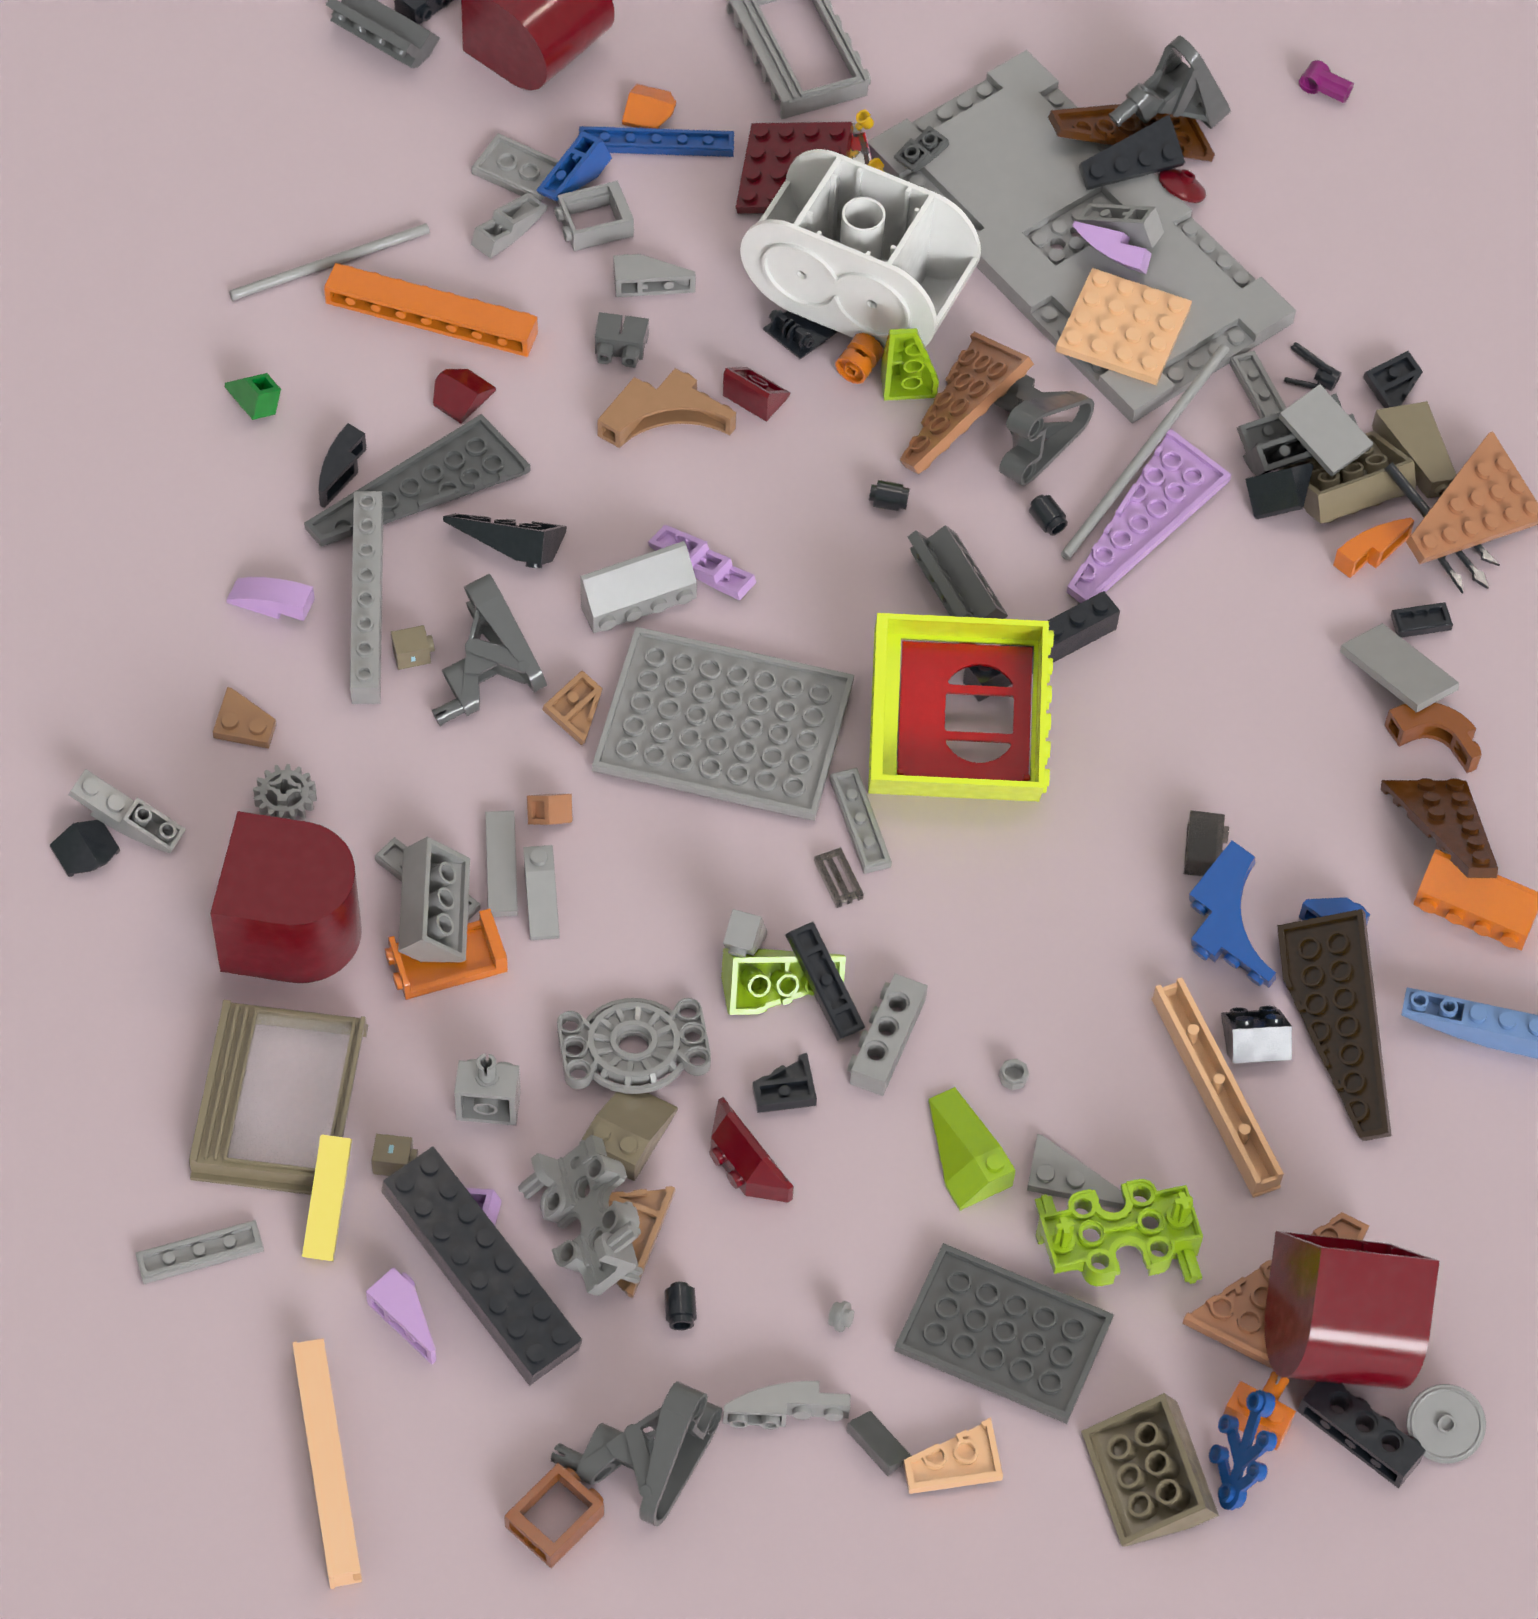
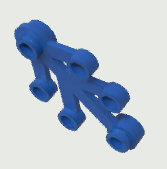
[1209,1390,1277,1510]

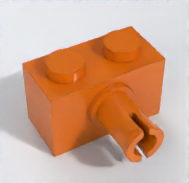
[1223,1371,1296,1451]

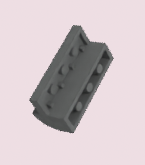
[326,0,440,68]
[1237,393,1357,476]
[908,525,1008,619]

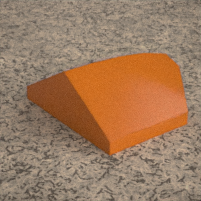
[622,84,677,129]

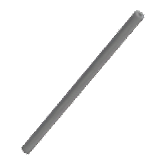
[229,223,430,301]

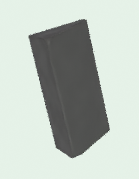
[847,1411,911,1476]

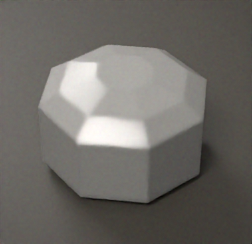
[999,1059,1029,1090]

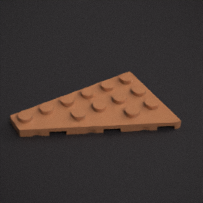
[900,331,1034,475]

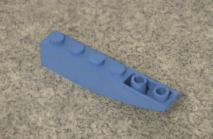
[1401,987,1538,1059]

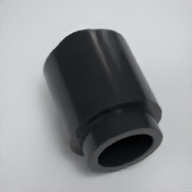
[869,480,910,511]
[1029,495,1068,536]
[664,1282,697,1330]

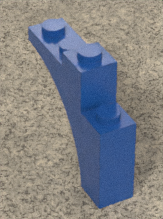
[1189,840,1276,988]

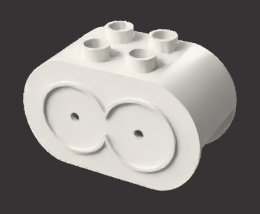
[740,149,981,350]

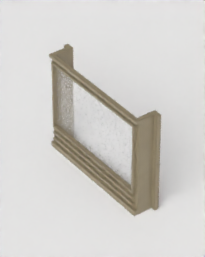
[189,999,368,1195]

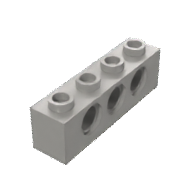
[847,974,928,1096]

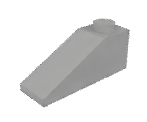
[1077,203,1164,249]
[614,254,696,297]
[523,845,560,940]
[723,909,767,958]

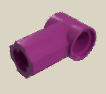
[1299,60,1354,103]

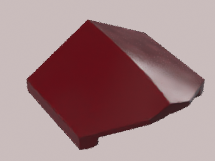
[433,369,496,424]

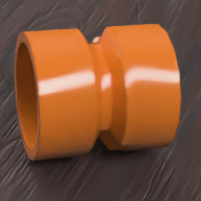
[835,333,884,384]

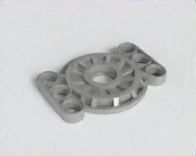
[557,998,711,1094]

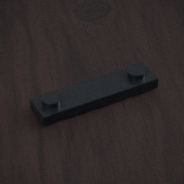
[785,922,865,1041]

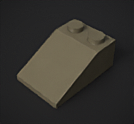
[581,1084,678,1181]

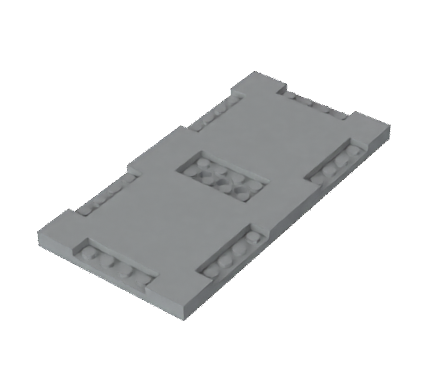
[868,50,1296,424]

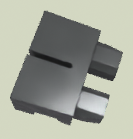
[595,312,649,368]

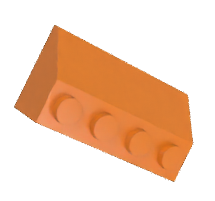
[1413,849,1538,951]

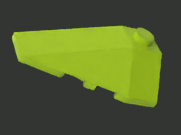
[881,328,939,401]
[721,948,846,1015]
[928,1087,1016,1211]

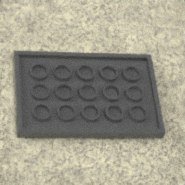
[894,1243,1114,1424]

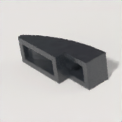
[318,423,367,508]

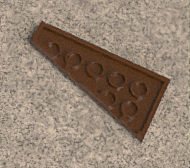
[1048,104,1215,162]
[1380,778,1498,878]

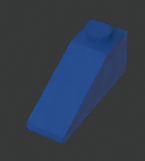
[536,131,612,202]

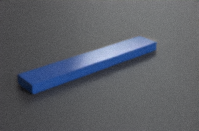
[579,126,734,157]

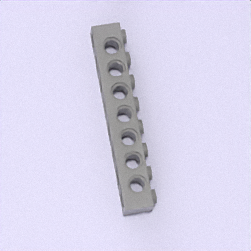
[350,491,383,704]

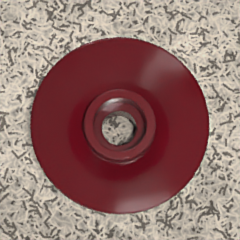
[1158,168,1206,203]

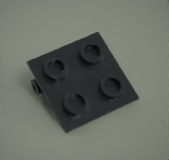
[763,310,838,359]

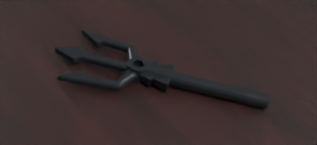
[1384,462,1500,594]

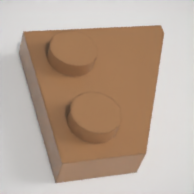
[542,670,603,746]
[213,687,276,749]

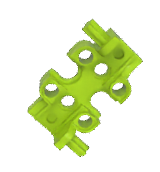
[1034,1179,1203,1286]

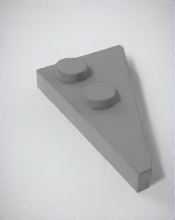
[1027,1134,1125,1209]

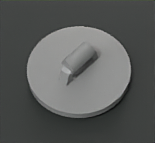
[1406,1384,1486,1464]

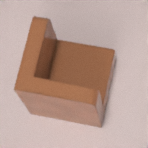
[527,794,573,825]

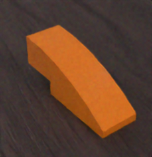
[1333,518,1415,578]

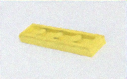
[302,1134,352,1261]

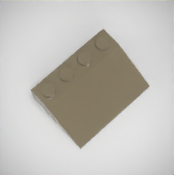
[1279,431,1417,524]
[1081,1393,1219,1547]

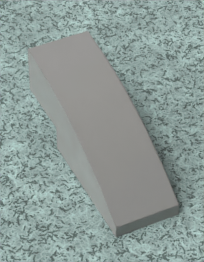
[471,193,548,258]

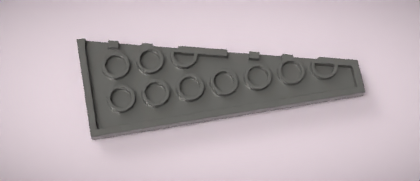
[304,414,531,547]

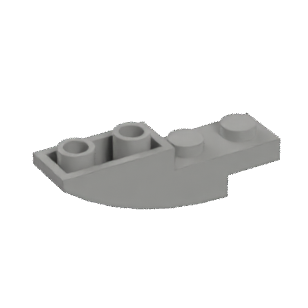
[68,769,186,853]
[723,1381,851,1430]

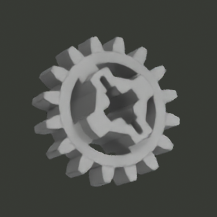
[253,764,317,820]

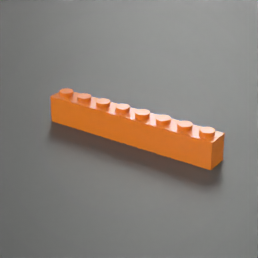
[324,263,538,357]

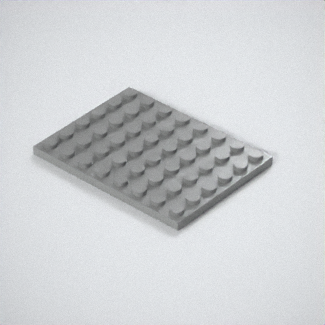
[592,627,854,821]

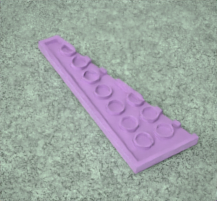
[1067,429,1232,603]

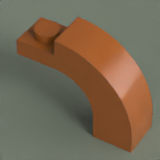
[1384,703,1482,773]

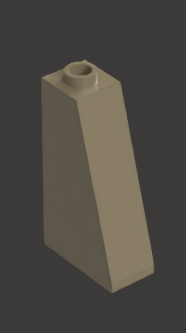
[1372,401,1456,499]

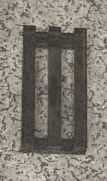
[814,847,864,908]

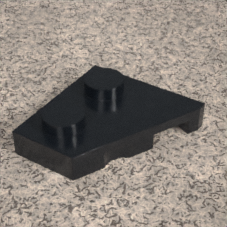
[1363,351,1423,408]
[753,1053,817,1113]

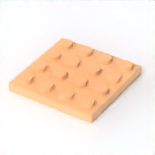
[1055,268,1192,386]

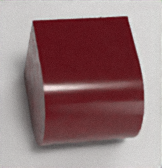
[461,0,615,90]
[210,811,362,983]
[1264,1231,1440,1389]

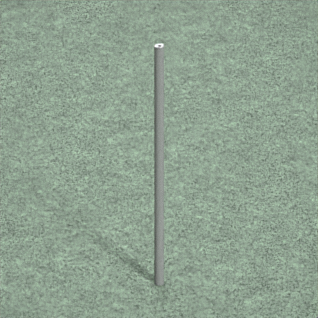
[1061,344,1230,560]

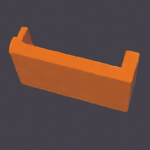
[384,909,508,1000]

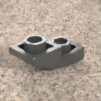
[894,126,949,173]

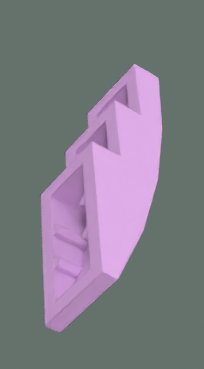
[648,525,756,600]

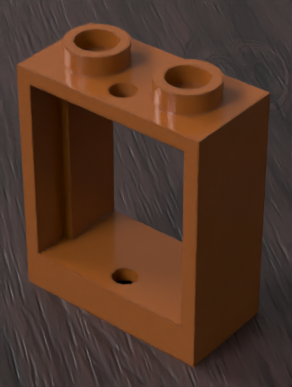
[504,1463,604,1568]

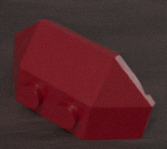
[709,1097,794,1203]

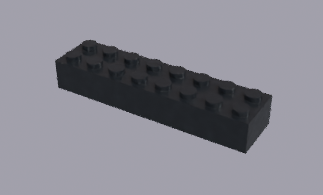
[381,1146,582,1386]

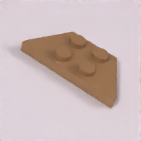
[609,1186,676,1298]

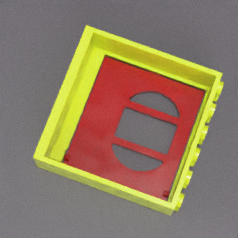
[868,613,1054,802]

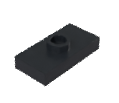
[1391,602,1453,638]

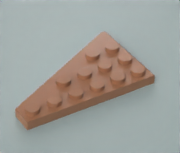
[1406,432,1538,564]
[1182,1212,1369,1368]

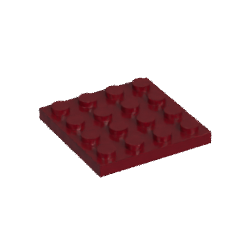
[735,122,854,214]

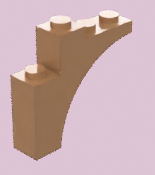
[597,368,736,448]

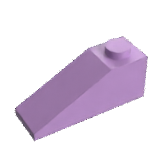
[366,1267,436,1364]

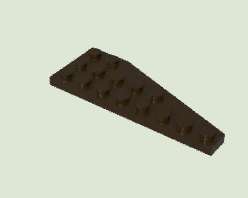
[1277,909,1392,1141]

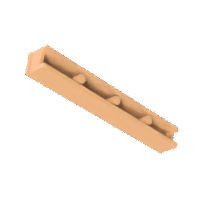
[1151,977,1284,1198]
[292,1338,362,1589]

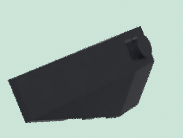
[443,513,567,568]

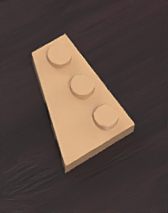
[903,1417,1003,1494]

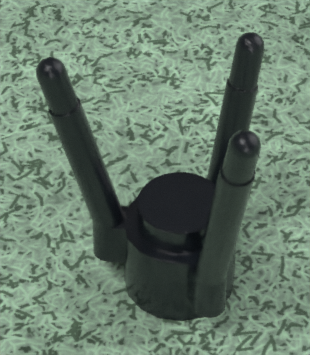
[1284,342,1342,391]

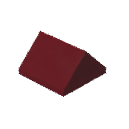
[723,367,791,422]

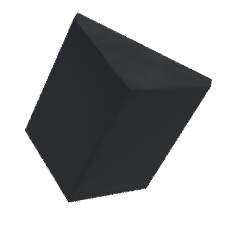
[1245,463,1313,520]

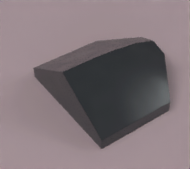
[50,820,120,877]

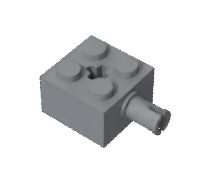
[454,1054,521,1126]

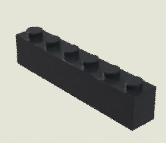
[963,591,1120,702]

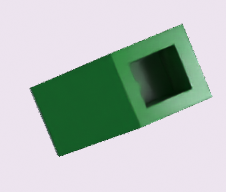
[224,373,281,420]

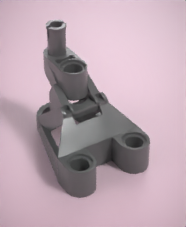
[1108,35,1231,129]
[994,374,1094,486]
[432,574,547,726]
[551,1381,722,1526]

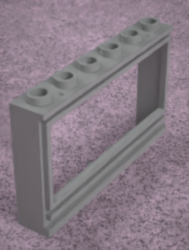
[726,0,871,119]

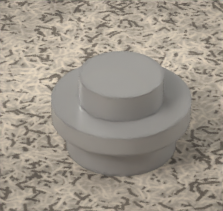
[828,1301,854,1332]

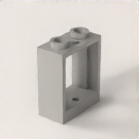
[554,181,634,251]

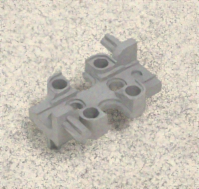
[518,1135,643,1296]

